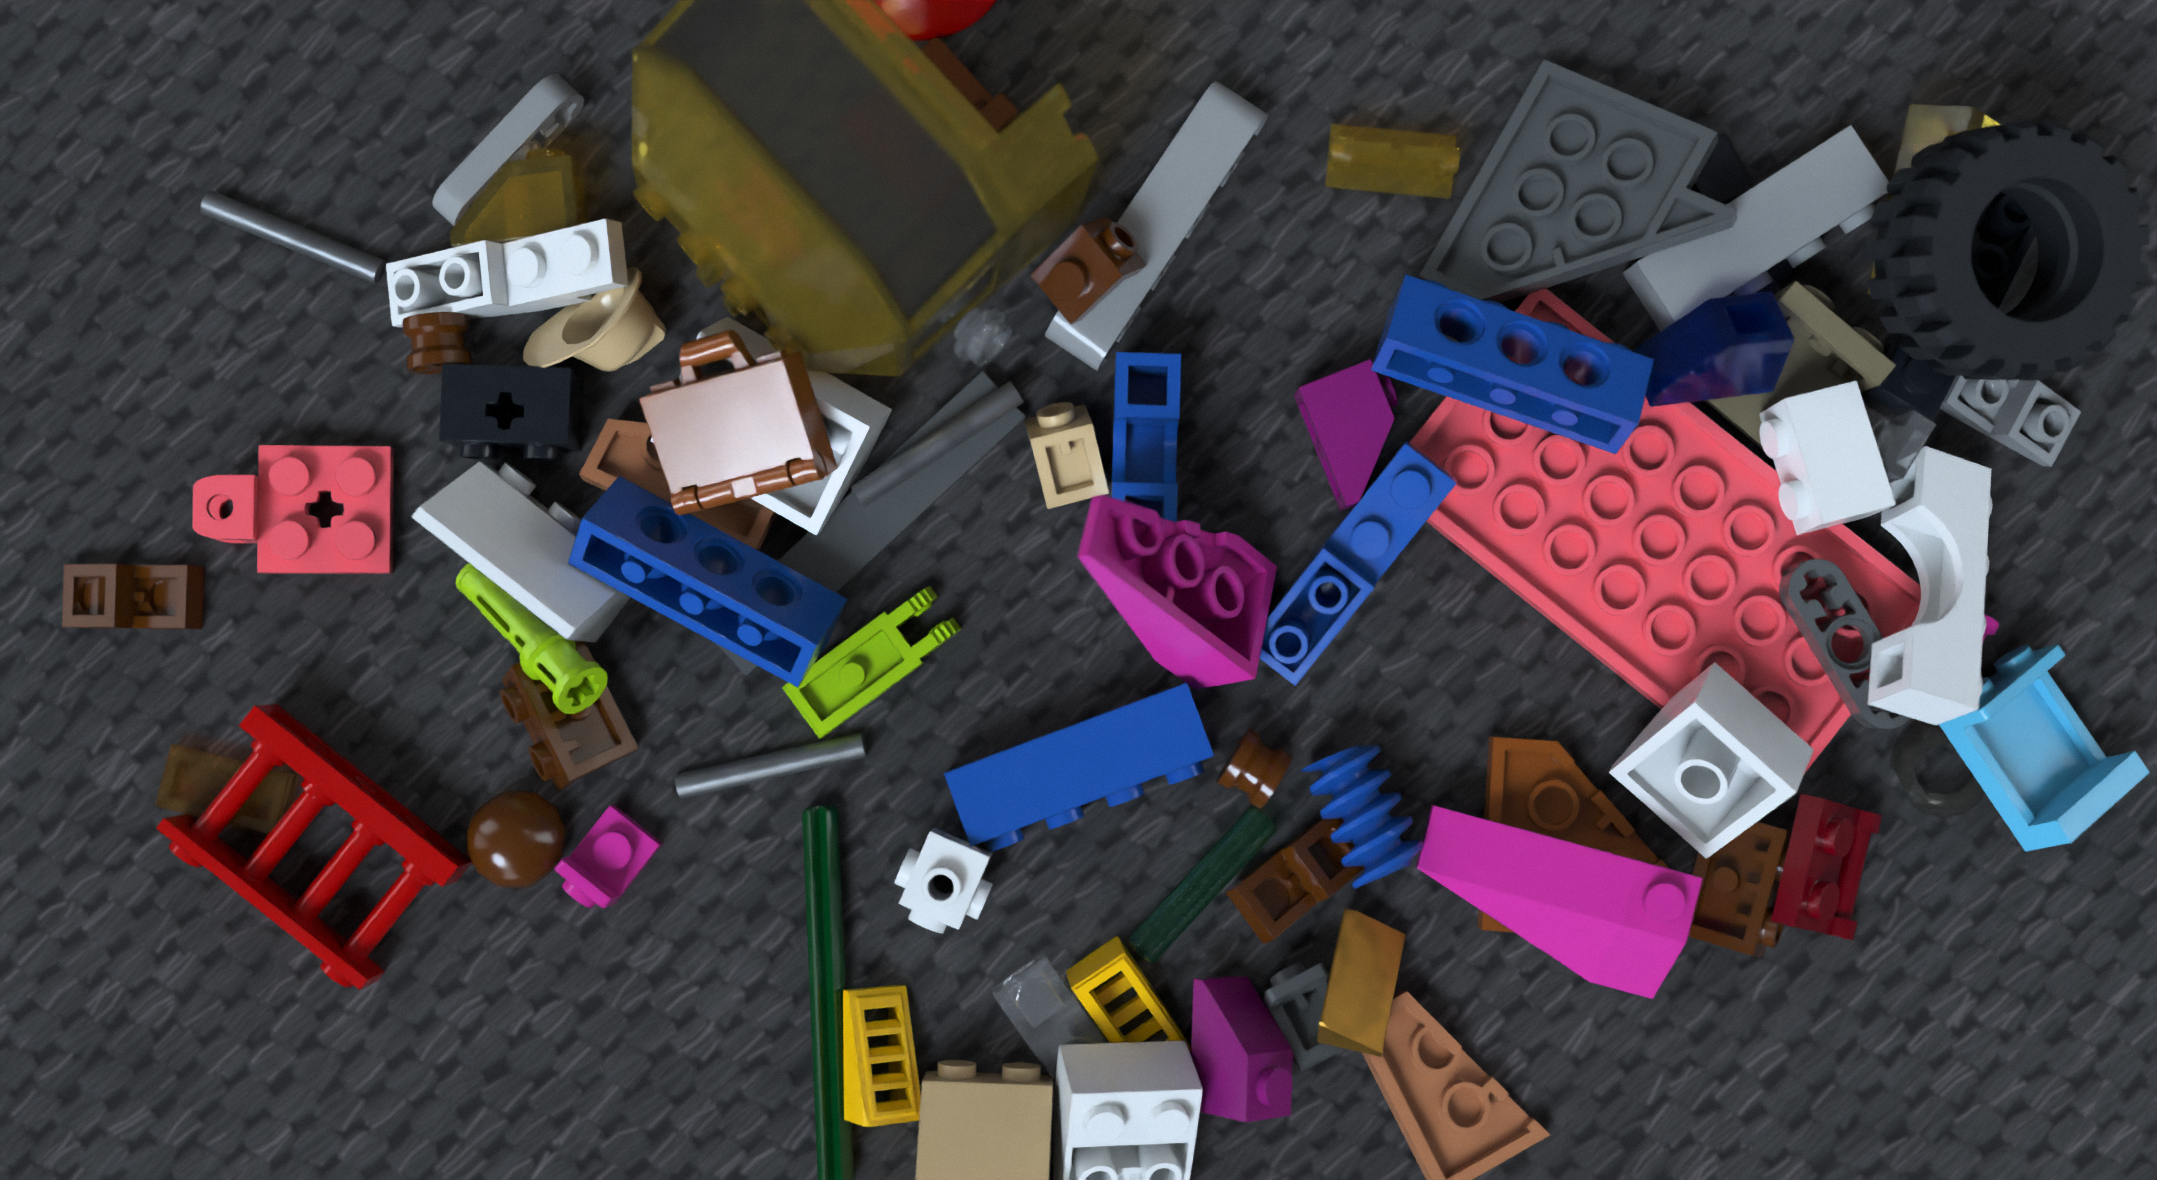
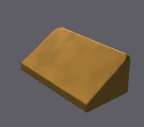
[1317,908,1406,1057]

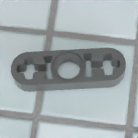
[1779,559,1910,729]

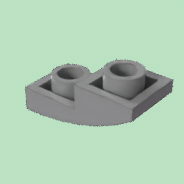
[1940,376,2081,467]

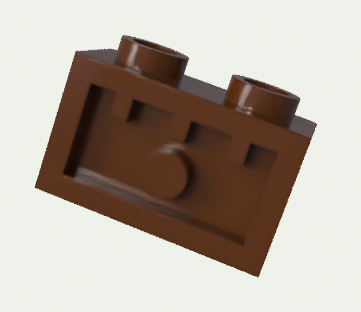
[500,640,639,791]
[1688,822,1792,958]

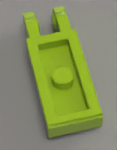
[782,586,961,739]

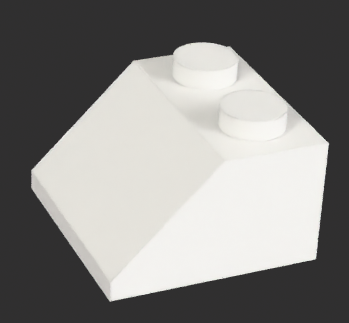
[1609,662,1814,859]

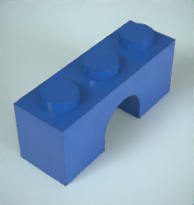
[1111,352,1181,522]

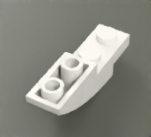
[386,219,628,327]

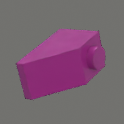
[1294,359,1398,512]
[1191,976,1293,1122]

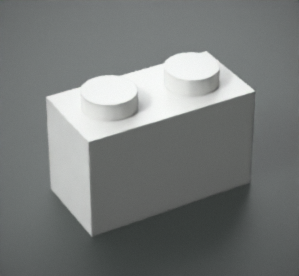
[1759,380,1896,535]

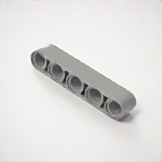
[1045,80,1269,371]

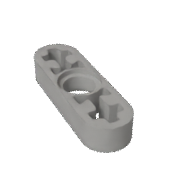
[432,74,584,230]

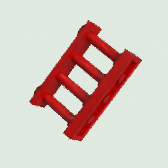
[156,704,472,990]

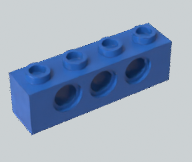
[1371,275,1654,454]
[568,476,848,687]

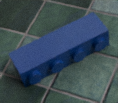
[944,683,1214,852]

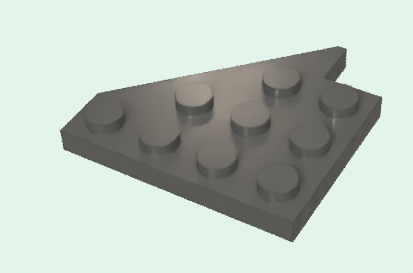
[1419,60,1737,303]

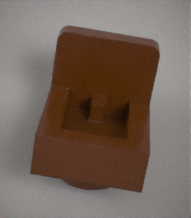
[1030,217,1146,325]

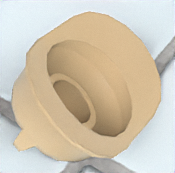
[523,267,666,372]

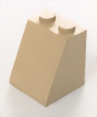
[915,1060,1054,1180]

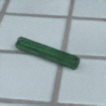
[1129,806,1277,963]

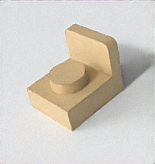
[1025,402,1109,509]

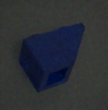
[1632,291,1795,407]

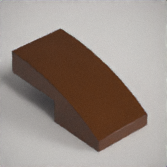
[62,564,204,629]
[1225,818,1364,944]

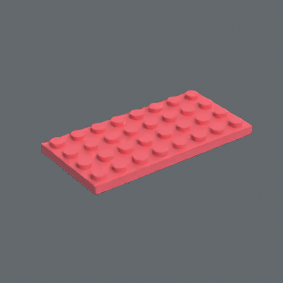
[1409,288,1921,774]

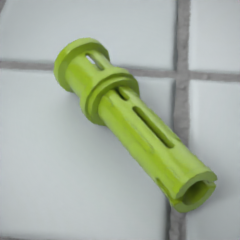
[455,563,608,714]

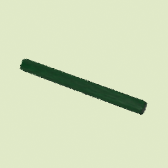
[802,805,854,1180]

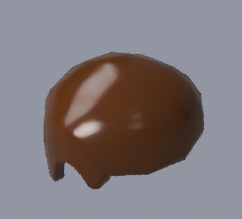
[466,790,566,889]

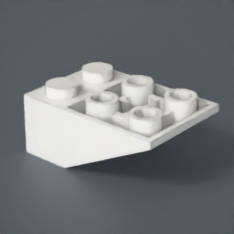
[1053,1041,1203,1180]

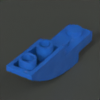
[1260,440,1457,686]

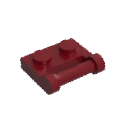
[1771,794,1883,941]

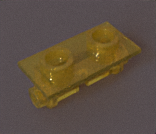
[1325,124,1460,199]

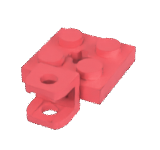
[192,445,394,574]

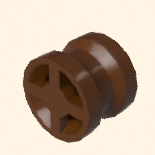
[402,312,472,374]
[1216,729,1293,809]

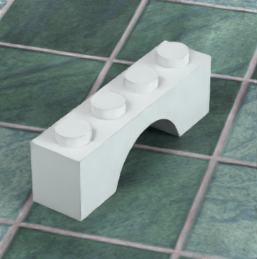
[1868,446,1992,725]

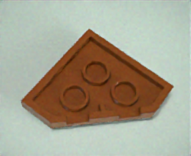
[1477,736,1669,932]

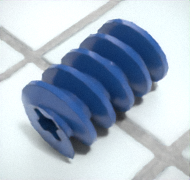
[1300,745,1424,889]

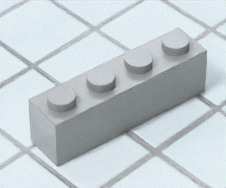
[1622,125,1889,336]

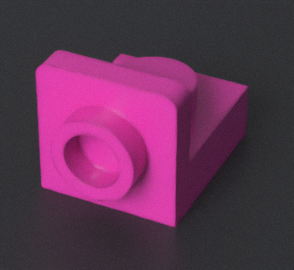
[554,804,663,909]

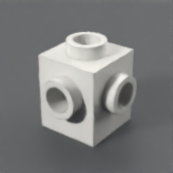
[894,827,993,934]

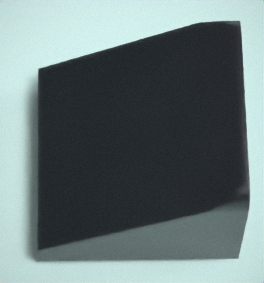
[1691,134,1753,204]

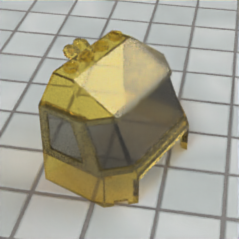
[632,0,1098,377]

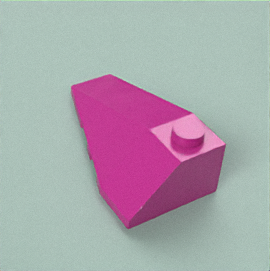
[1078,495,1277,690]
[1415,805,1703,999]

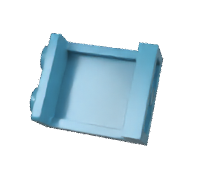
[1939,644,2150,852]

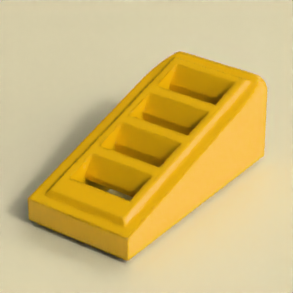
[1066,937,1191,1052]
[843,985,921,1127]

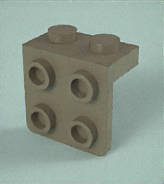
[1696,281,1896,451]

